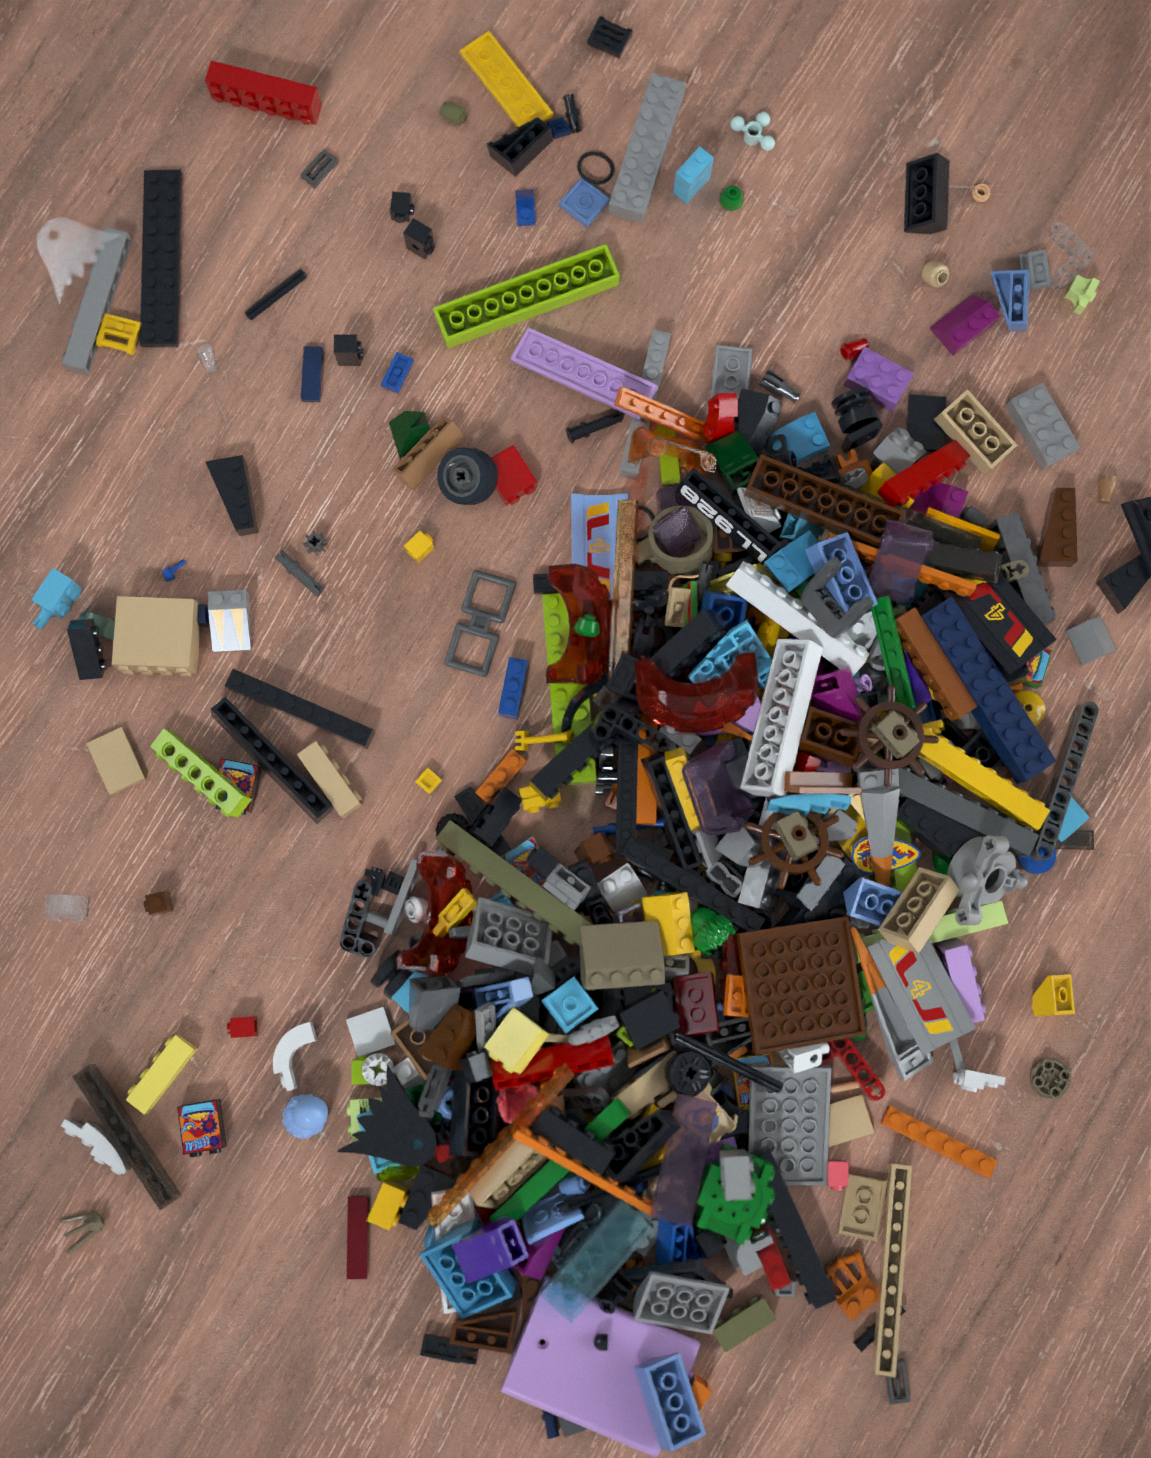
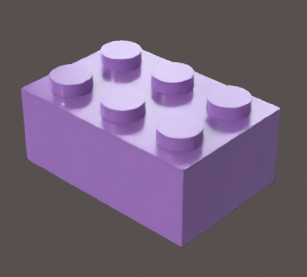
[844,347,914,412]

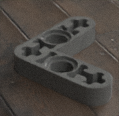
[557,1087,624,1138]

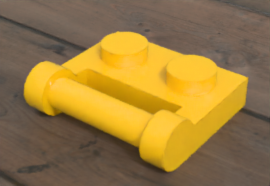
[96,313,141,356]

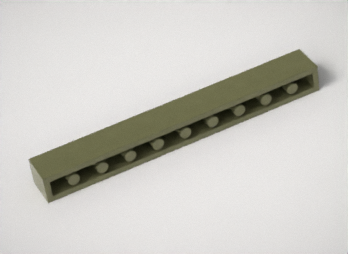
[436,820,593,946]

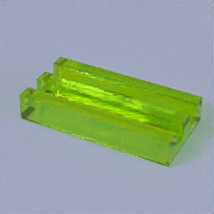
[376,1166,419,1181]

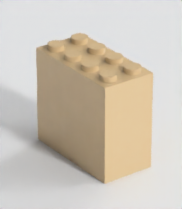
[112,596,201,677]

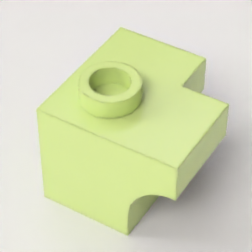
[1064,275,1100,315]

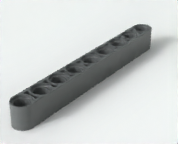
[1030,701,1099,862]

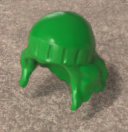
[690,907,736,955]

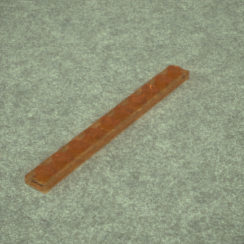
[608,499,638,680]
[428,1064,574,1228]

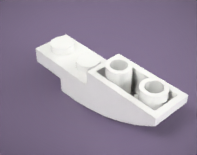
[61,1118,131,1175]

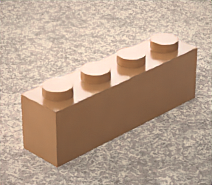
[392,416,464,490]

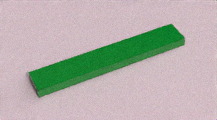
[871,595,916,710]

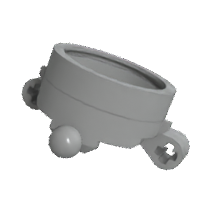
[947,835,1028,926]

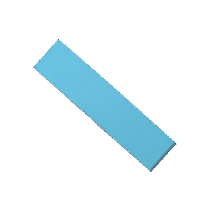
[766,793,851,817]

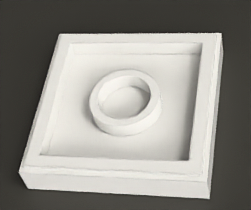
[346,1007,396,1056]

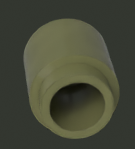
[439,101,468,126]

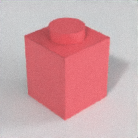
[827,1160,848,1190]

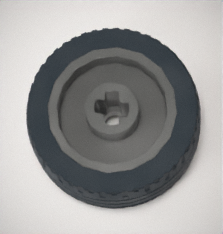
[437,447,498,505]

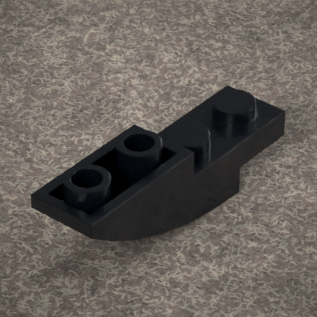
[568,858,615,925]

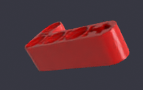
[821,1038,886,1101]

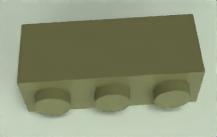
[713,1294,777,1352]

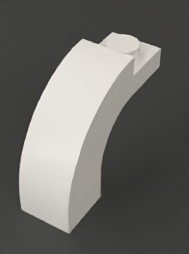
[273,1022,318,1091]

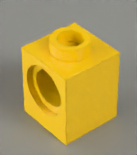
[404,531,434,564]

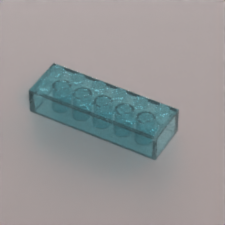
[540,1199,654,1323]

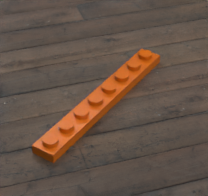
[825,532,977,596]
[511,1125,656,1217]

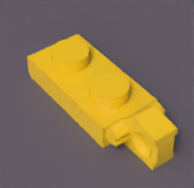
[432,888,477,938]

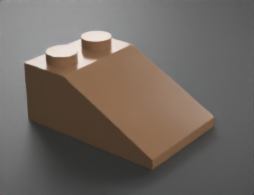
[626,1035,673,1068]

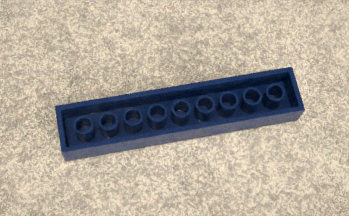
[921,597,1056,784]

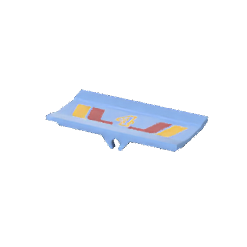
[571,493,629,600]

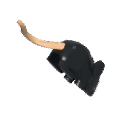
[631,575,699,614]

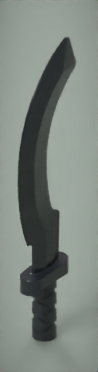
[561,668,613,732]

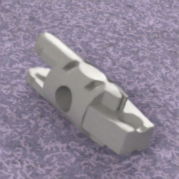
[568,1015,619,1046]

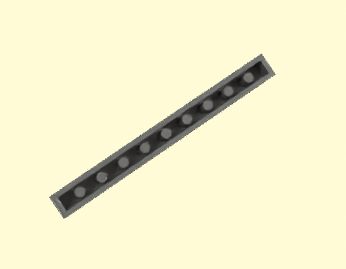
[851,751,1039,857]

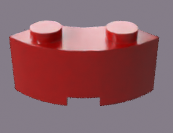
[702,393,738,444]

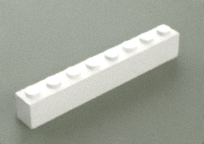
[726,561,869,677]

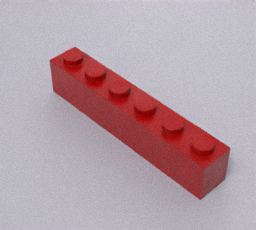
[877,440,970,508]
[489,1034,614,1091]

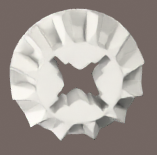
[362,1053,394,1086]

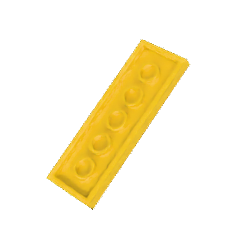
[460,31,553,128]

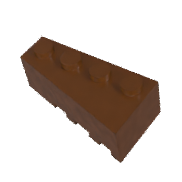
[1036,488,1078,567]

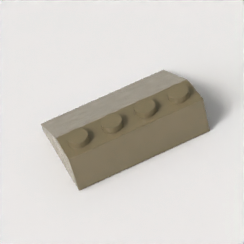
[579,921,665,990]

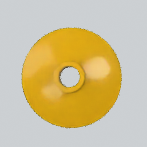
[1015,691,1045,726]

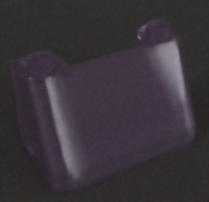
[866,519,935,603]
[682,740,755,835]

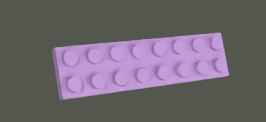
[510,327,658,420]

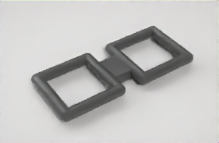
[444,570,516,677]

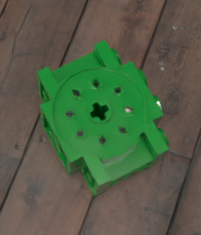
[694,1142,775,1245]

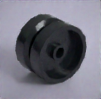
[370,949,420,1000]

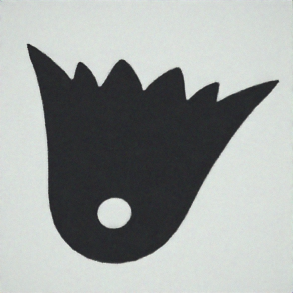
[337,1065,437,1167]

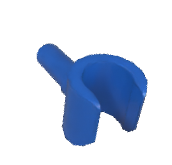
[163,559,186,582]

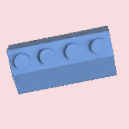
[805,532,878,613]
[634,1353,706,1452]

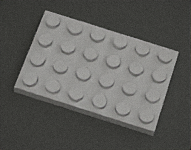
[748,1065,831,1186]

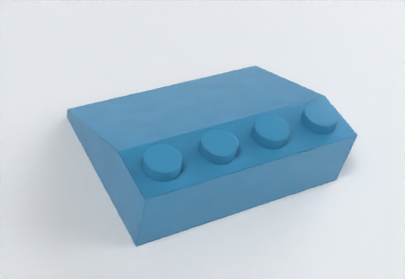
[419,1218,517,1319]

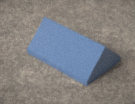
[843,877,903,926]

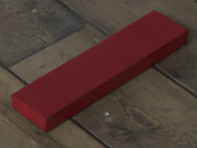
[347,1196,368,1279]

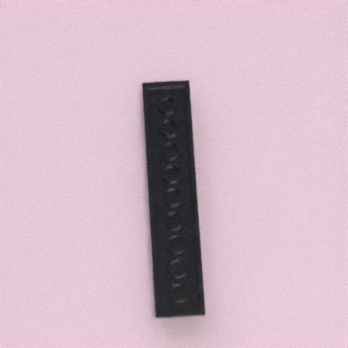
[140,170,182,347]

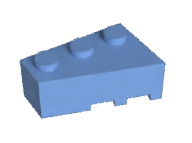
[990,270,1030,332]
[473,977,533,1025]

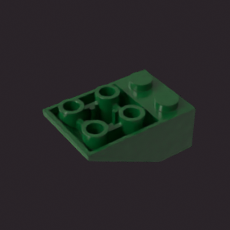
[705,430,759,497]

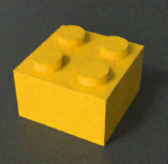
[367,1178,410,1231]

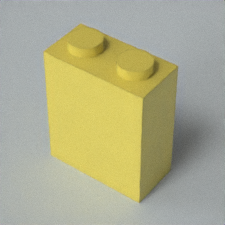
[484,1007,549,1074]

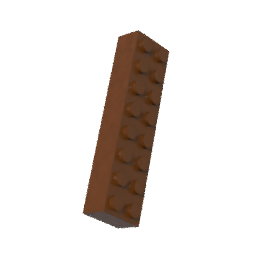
[744,454,906,552]

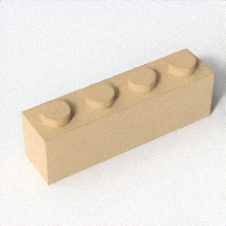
[297,741,362,819]

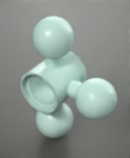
[730,112,775,151]

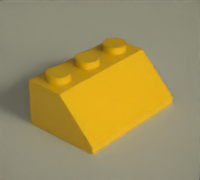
[642,891,695,956]

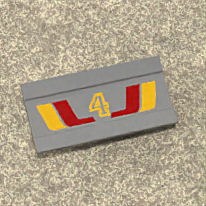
[867,938,976,1055]

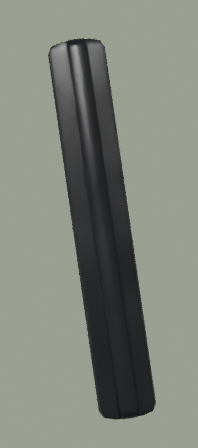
[245,269,307,320]

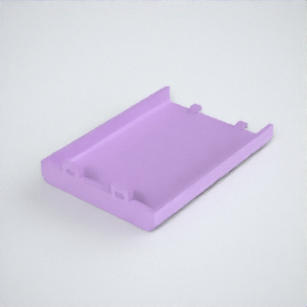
[499,1275,700,1458]

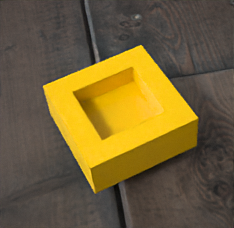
[415,768,442,795]

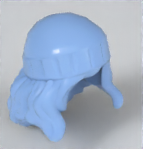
[282,1094,328,1139]

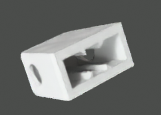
[778,1042,829,1073]

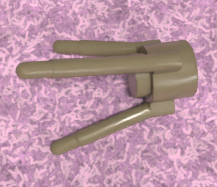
[60,1210,105,1254]

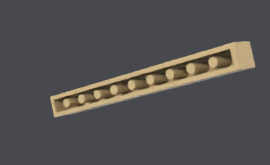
[872,1164,912,1377]

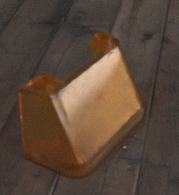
[627,427,716,477]

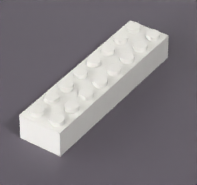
[740,639,823,798]

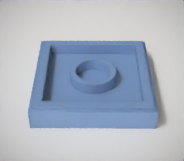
[559,178,610,228]

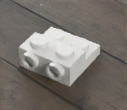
[952,1069,1006,1092]

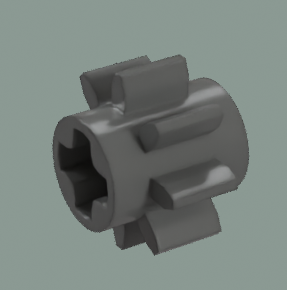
[303,531,328,556]

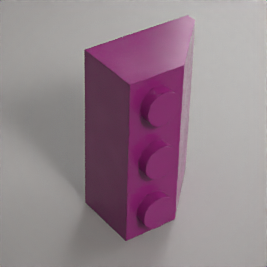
[930,295,1001,356]

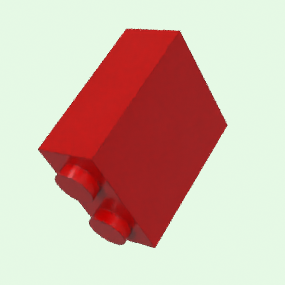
[491,445,538,506]

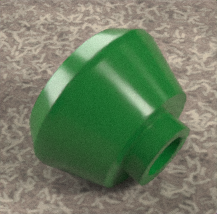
[719,186,744,211]
[574,614,599,637]

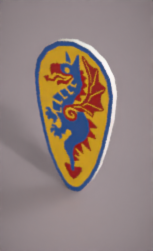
[851,836,921,874]

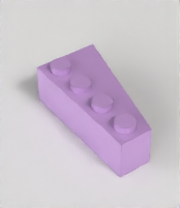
[934,937,986,1023]

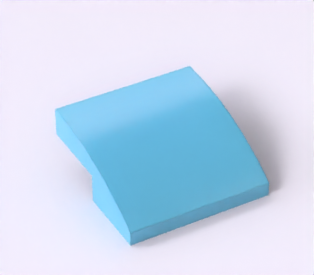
[1050,795,1090,842]

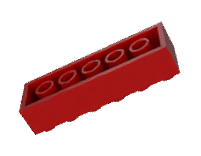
[205,60,322,125]

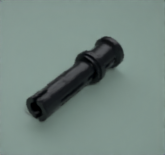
[565,411,622,444]

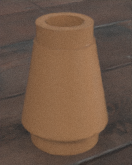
[1098,475,1118,504]

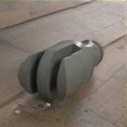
[759,369,801,404]

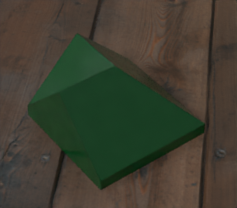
[389,411,430,458]

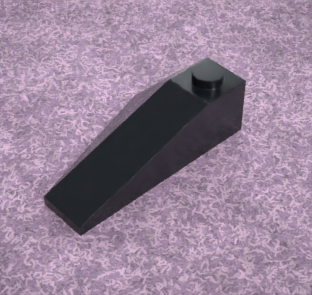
[736,389,782,456]

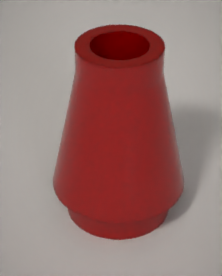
[840,338,869,360]

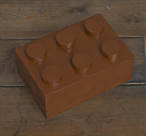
[798,706,859,768]

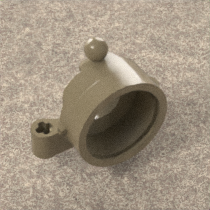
[629,505,714,580]

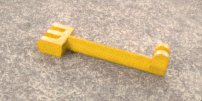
[515,731,574,751]

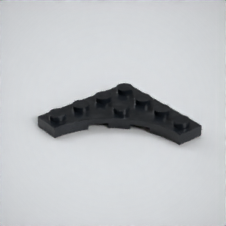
[623,1259,733,1299]

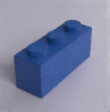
[498,657,528,720]

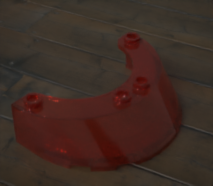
[545,564,616,685]
[635,652,758,733]
[397,852,473,977]

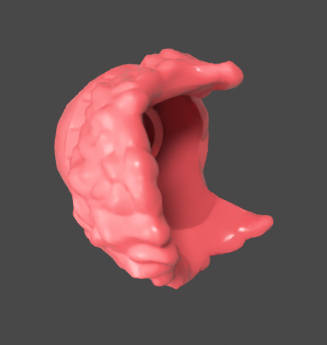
[496,1083,542,1128]

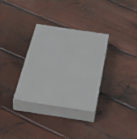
[710,345,753,399]

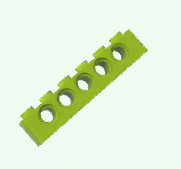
[150,728,252,818]

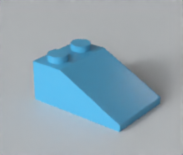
[764,412,830,464]
[764,530,819,595]

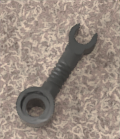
[595,745,614,795]

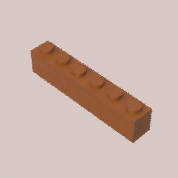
[895,608,978,721]

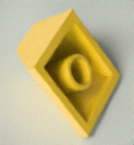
[1032,974,1075,1016]

